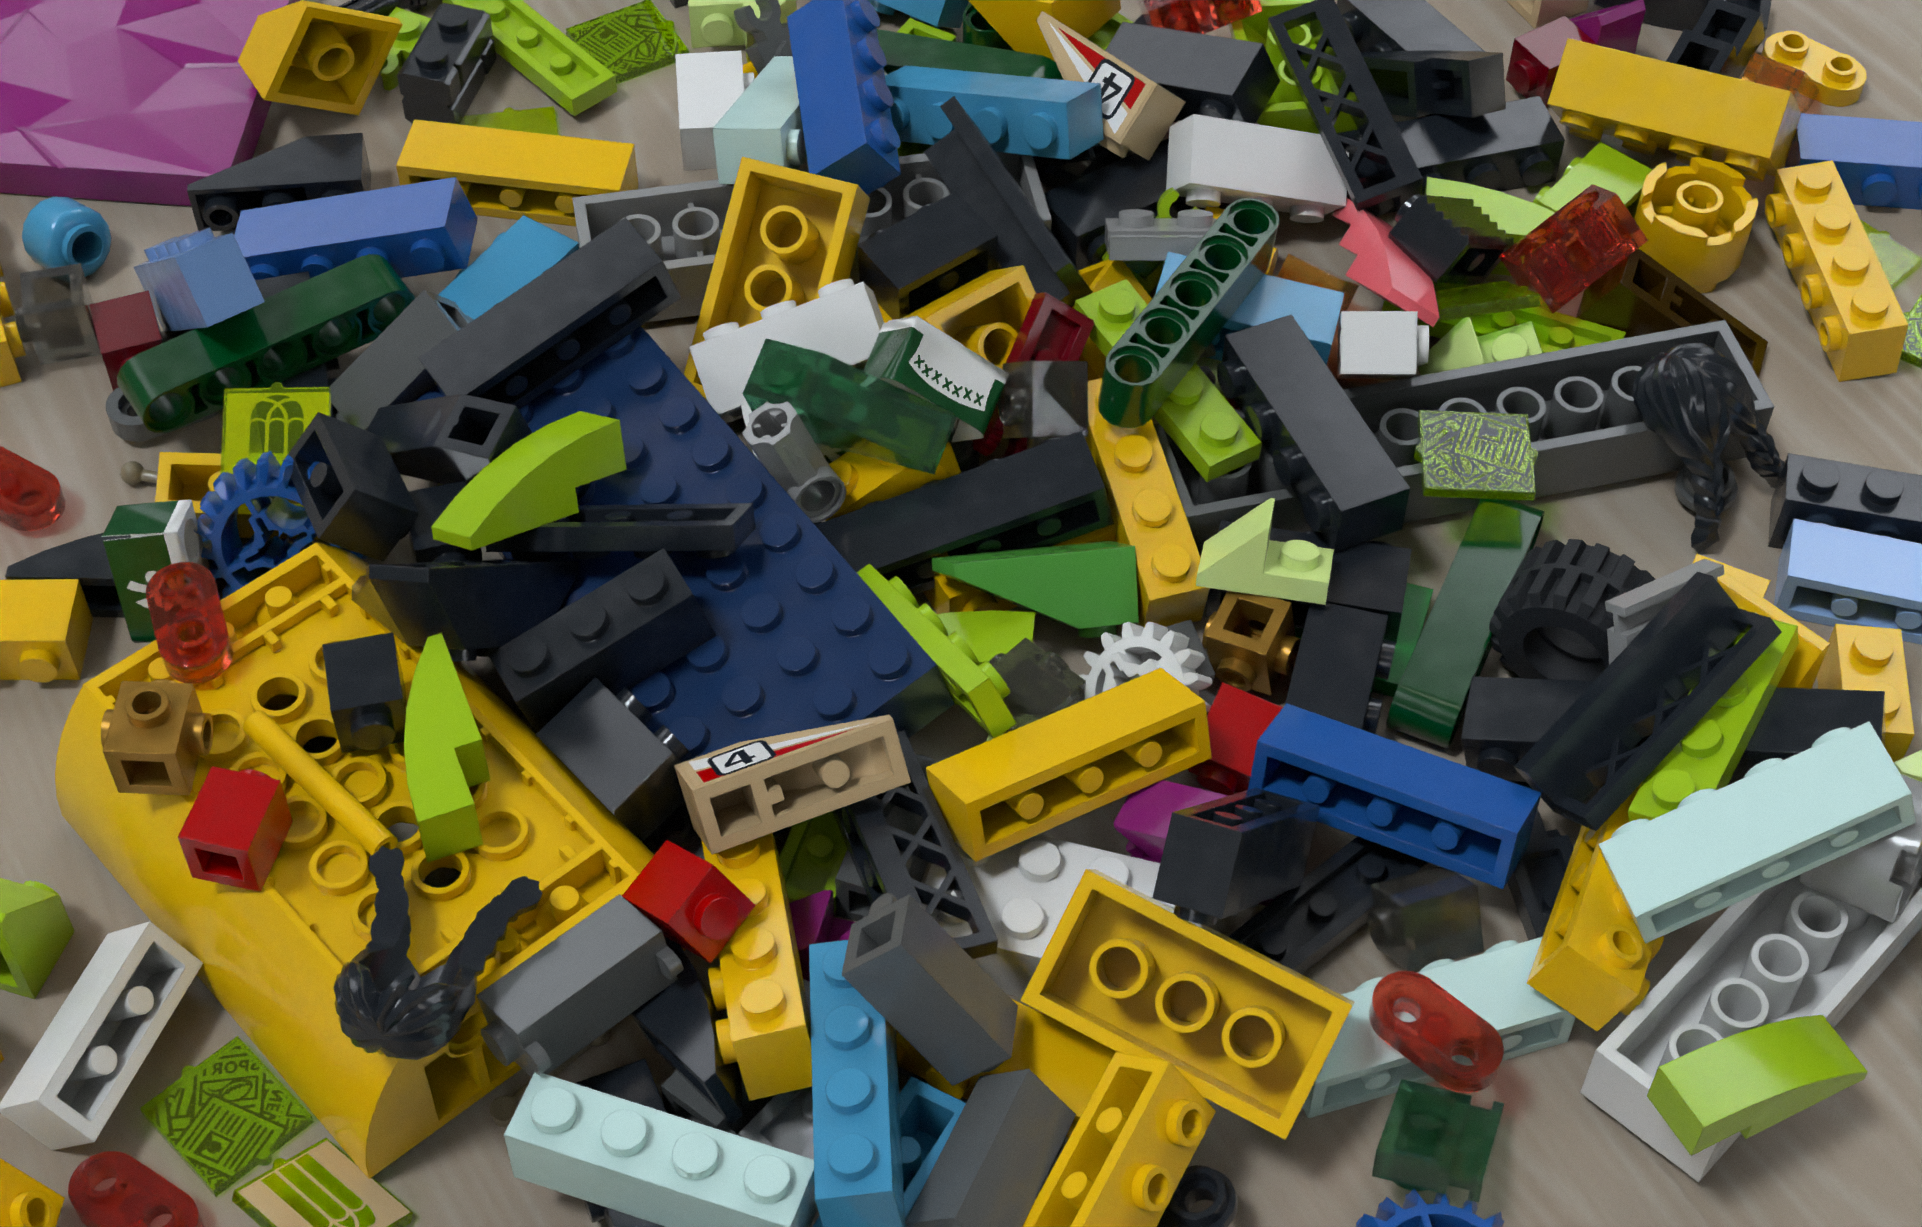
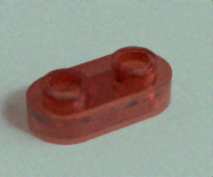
[0,446,66,531]
[146,562,233,684]
[1369,971,1504,1093]
[68,1151,204,1227]

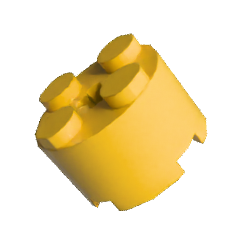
[1629,157,1759,294]

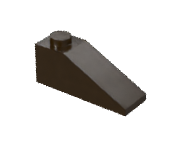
[1576,244,1768,378]

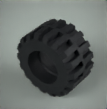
[1489,539,1656,681]

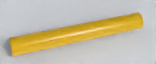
[243,711,398,855]

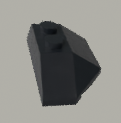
[352,558,578,661]

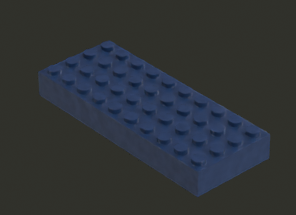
[412,326,955,838]

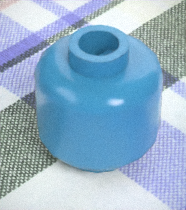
[22,197,112,279]

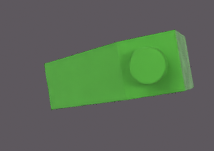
[932,541,1139,638]

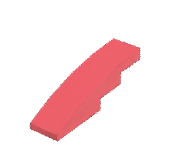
[1332,197,1440,327]

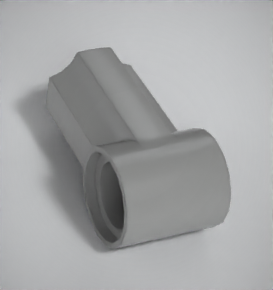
[742,401,846,523]

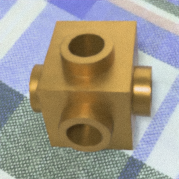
[1202,591,1301,696]
[101,679,213,795]

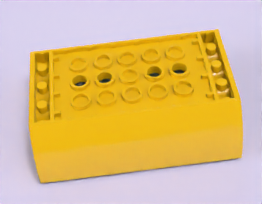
[55,542,687,1179]

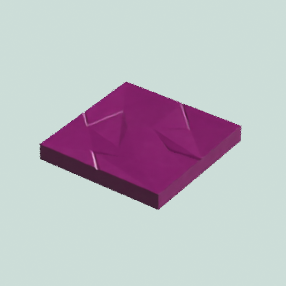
[0,0,307,206]

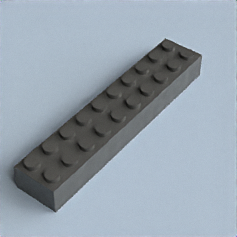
[1154,320,1774,557]

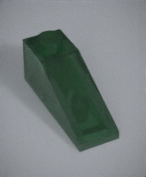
[742,338,956,474]

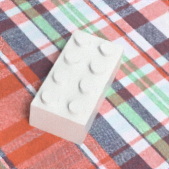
[922,835,1209,997]

